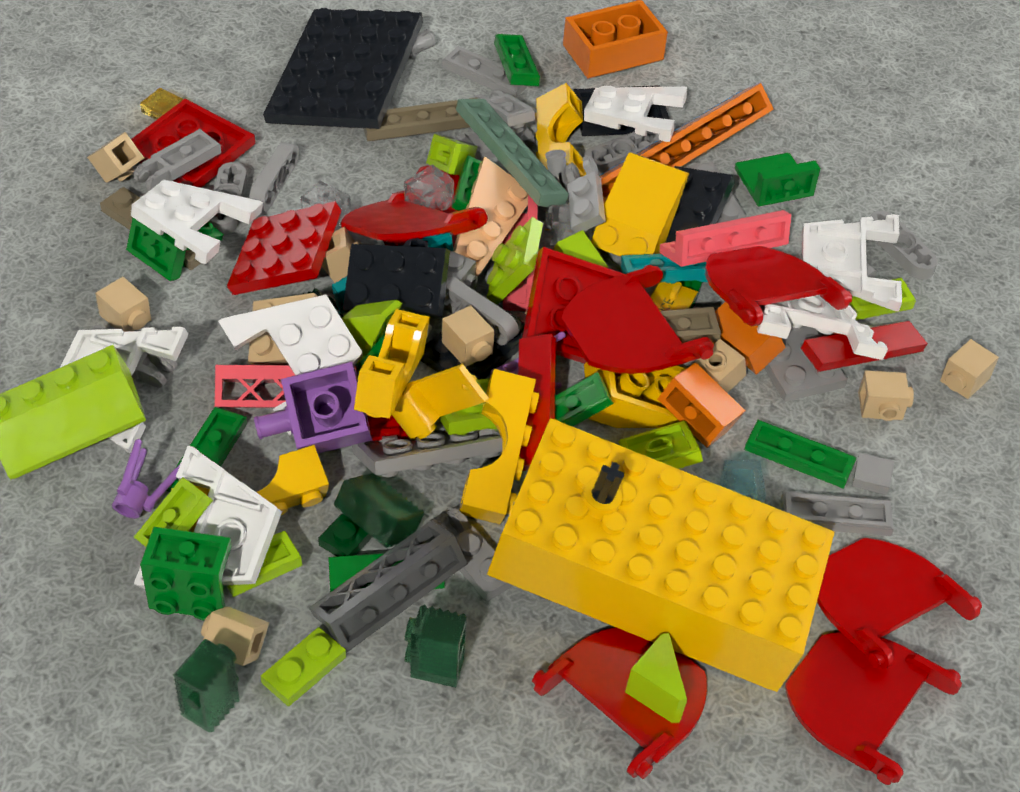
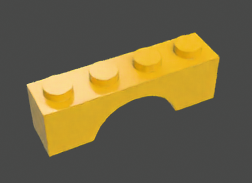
[535,83,586,177]
[354,309,430,418]
[459,369,539,524]
[171,445,329,532]

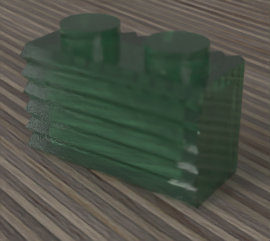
[334,473,424,548]
[404,604,467,688]
[173,639,240,732]

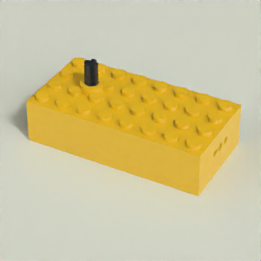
[487,418,835,692]

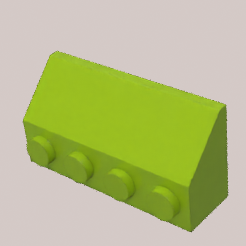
[0,345,146,480]

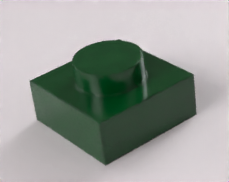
[318,513,371,557]

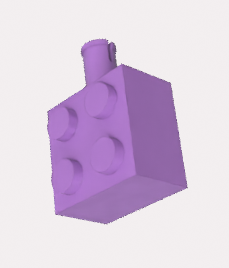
[254,362,372,454]

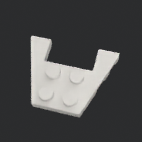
[584,86,687,142]
[131,180,263,264]
[801,214,902,311]
[218,295,363,438]
[757,295,888,360]
[60,327,188,453]
[134,446,282,589]

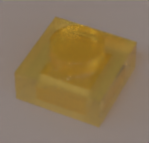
[140,88,183,120]

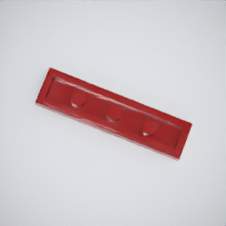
[801,321,928,372]
[518,333,556,471]

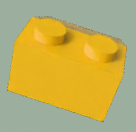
[591,152,689,257]
[584,362,686,428]

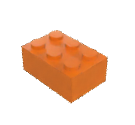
[563,0,668,79]

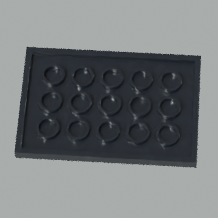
[263,8,423,129]

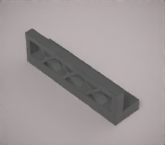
[309,520,468,653]

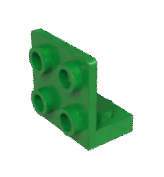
[735,153,821,207]
[126,218,224,281]
[140,527,232,621]

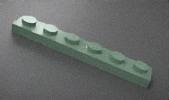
[456,99,569,207]

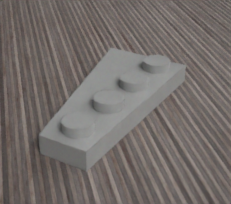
[352,429,502,477]

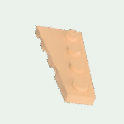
[453,157,528,276]

